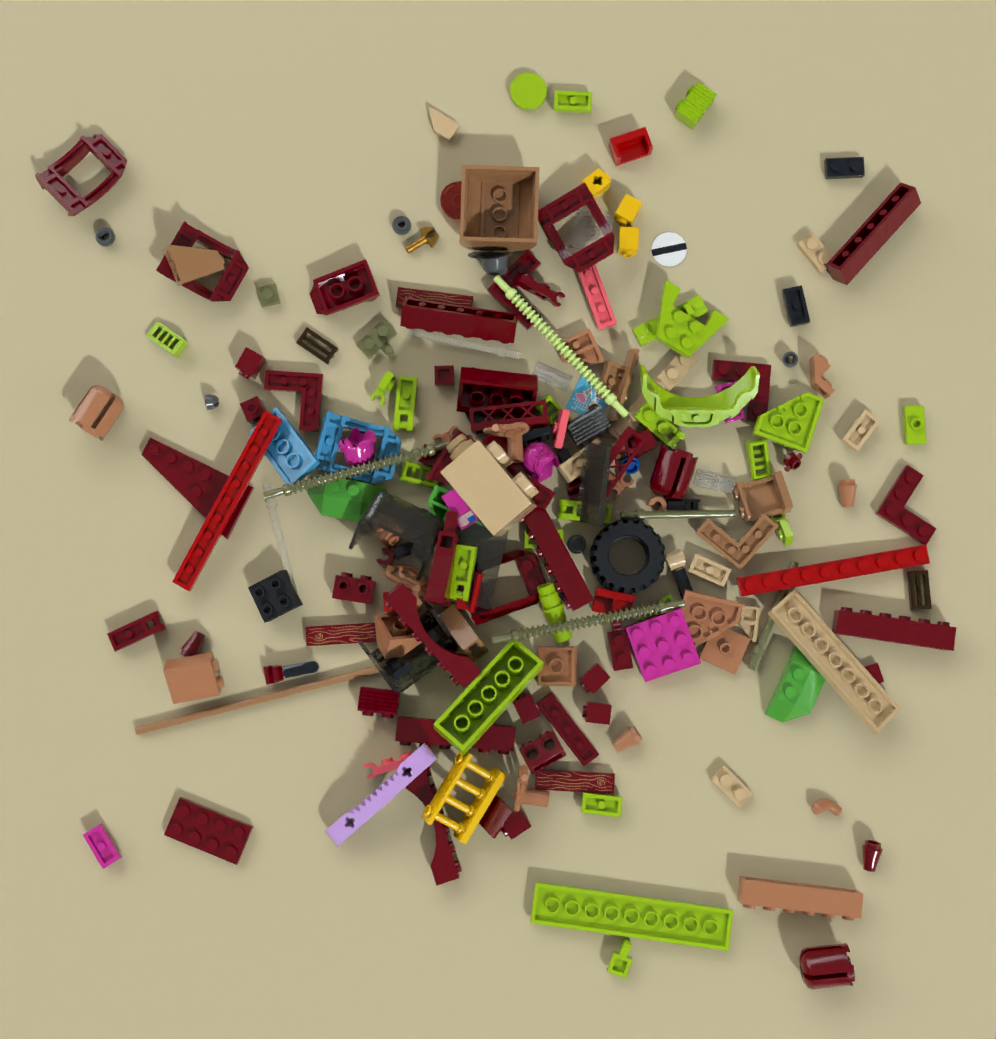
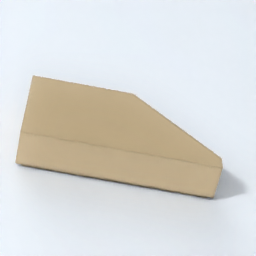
[429,107,460,142]
[738,604,761,643]

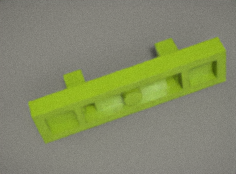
[632,295,709,347]

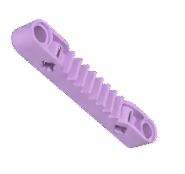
[325,743,438,847]

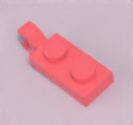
[364,751,412,779]

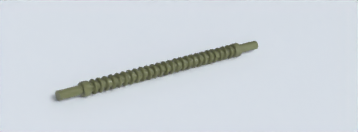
[263,441,450,500]
[491,600,686,644]

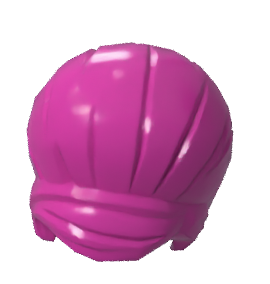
[338,427,377,467]
[521,442,560,482]

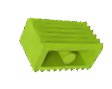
[675,81,717,129]

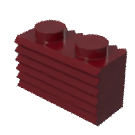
[357,687,401,718]

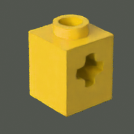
[581,168,611,199]
[614,194,643,227]
[617,227,639,258]

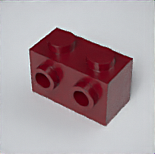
[332,572,376,605]

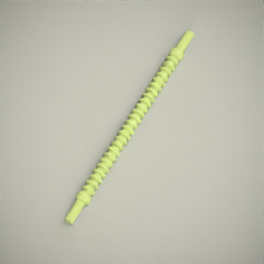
[493,275,629,418]

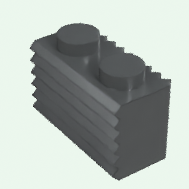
[567,406,611,447]

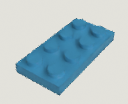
[249,407,320,485]

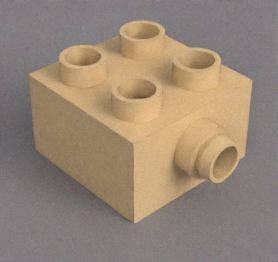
[440,434,539,536]

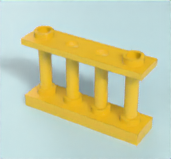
[421,752,507,845]

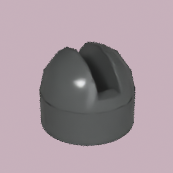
[782,351,798,368]
[205,394,219,410]

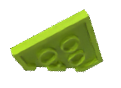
[752,392,824,453]

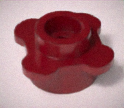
[783,452,803,472]

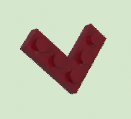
[487,250,541,331]
[711,359,771,422]
[264,370,324,432]
[875,465,937,545]

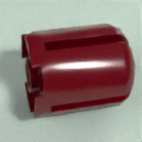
[649,445,698,499]
[799,943,855,990]

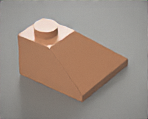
[375,613,423,658]

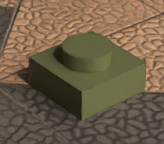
[257,283,281,308]

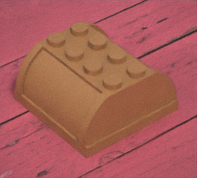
[460,165,540,252]

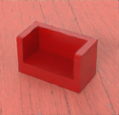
[608,127,653,166]

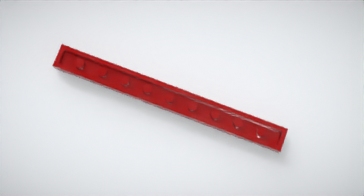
[172,410,283,591]
[736,544,930,597]

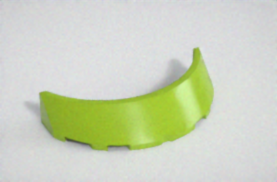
[640,365,760,428]

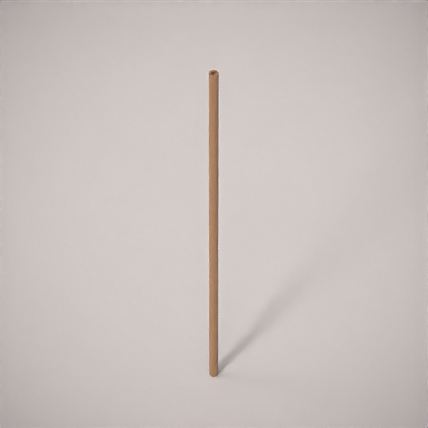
[135,644,460,735]

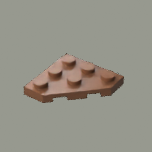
[681,589,743,648]

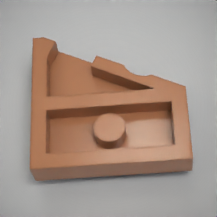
[555,329,605,364]

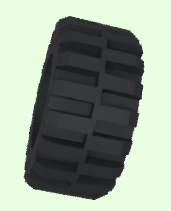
[589,518,666,594]

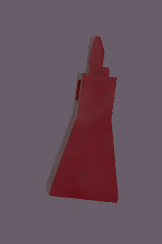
[424,510,460,607]

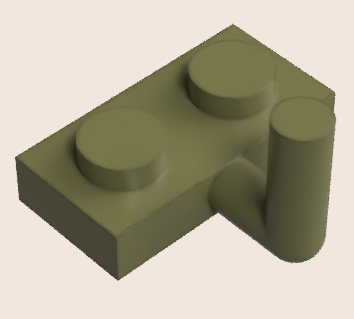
[356,319,397,360]

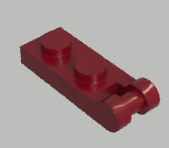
[107,611,166,652]

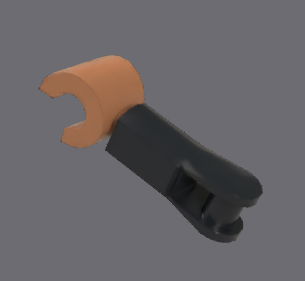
[646,496,700,511]

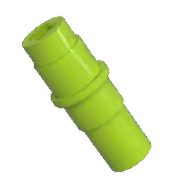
[537,582,573,643]

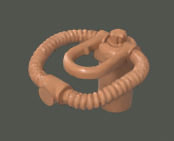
[483,422,530,463]
[385,564,428,611]
[512,764,549,811]

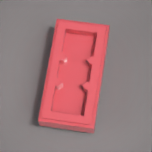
[552,409,570,449]

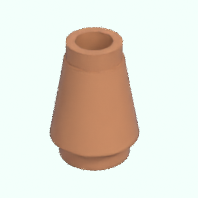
[837,479,857,507]
[612,726,642,753]

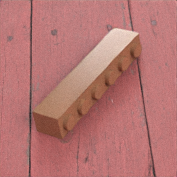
[738,876,863,921]

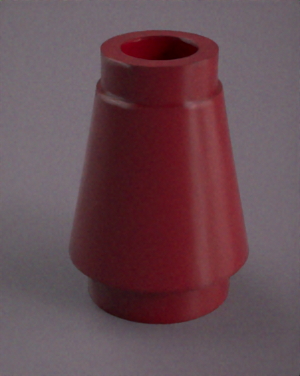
[180,631,205,657]
[862,840,883,872]

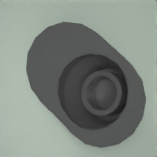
[468,251,512,276]

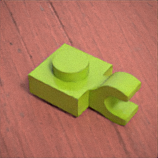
[370,371,396,407]
[770,514,794,546]
[607,938,633,979]

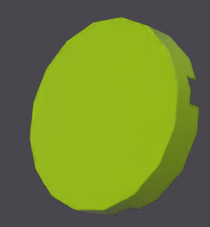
[510,72,547,111]

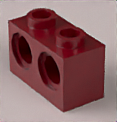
[519,731,567,774]

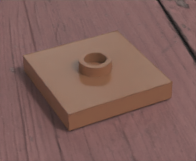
[699,629,750,674]
[537,646,577,686]

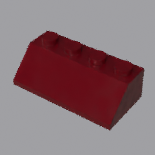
[456,367,538,418]

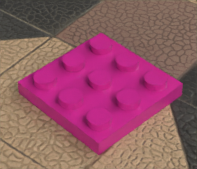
[625,608,701,682]

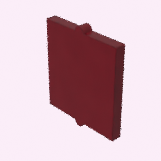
[479,794,514,839]

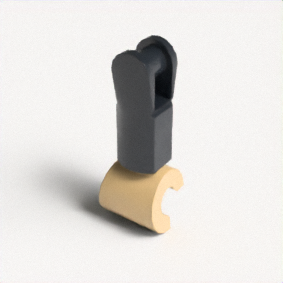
[664,549,693,599]

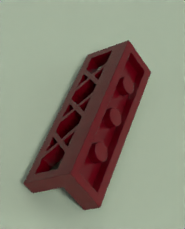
[469,400,550,435]
[583,426,647,504]

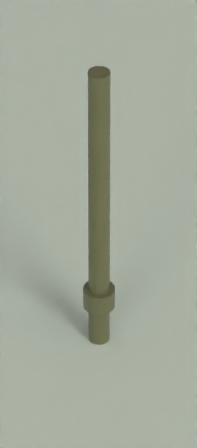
[620,509,736,521]
[747,561,799,671]

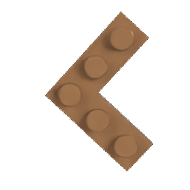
[695,513,779,570]

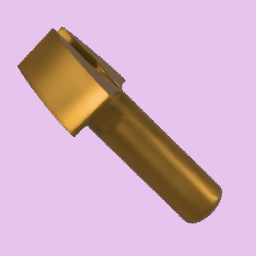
[405,227,439,253]

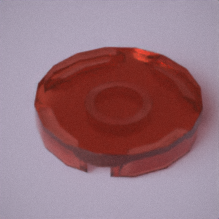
[440,181,462,219]

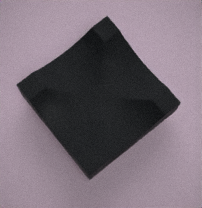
[248,570,303,623]

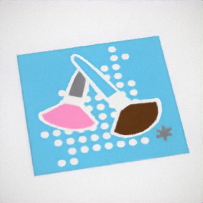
[566,375,607,414]

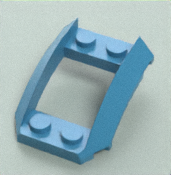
[315,411,402,484]

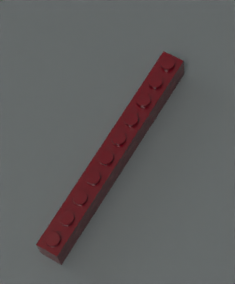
[482,435,594,612]

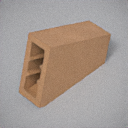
[163,245,225,286]
[438,604,489,663]

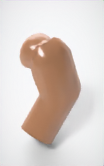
[811,798,842,816]

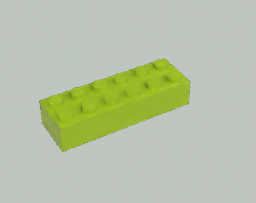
[433,640,544,756]

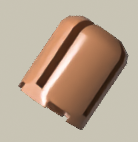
[69,385,124,441]

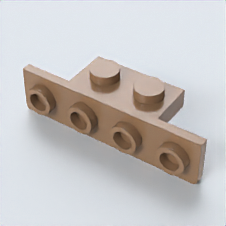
[595,348,639,423]

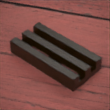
[296,327,339,365]
[907,570,932,610]

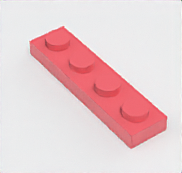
[577,265,617,331]

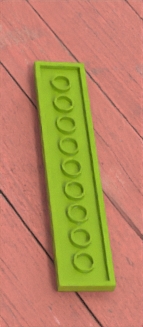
[530,881,733,951]

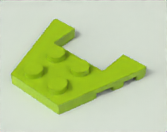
[655,280,729,358]

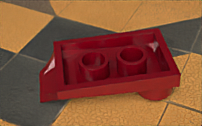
[310,259,380,316]

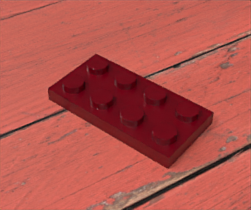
[164,797,253,865]

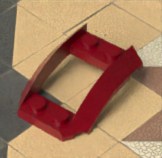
[35,134,127,216]
[538,182,614,273]
[156,221,249,302]
[471,549,546,625]

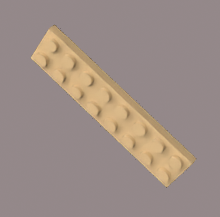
[767,589,901,735]

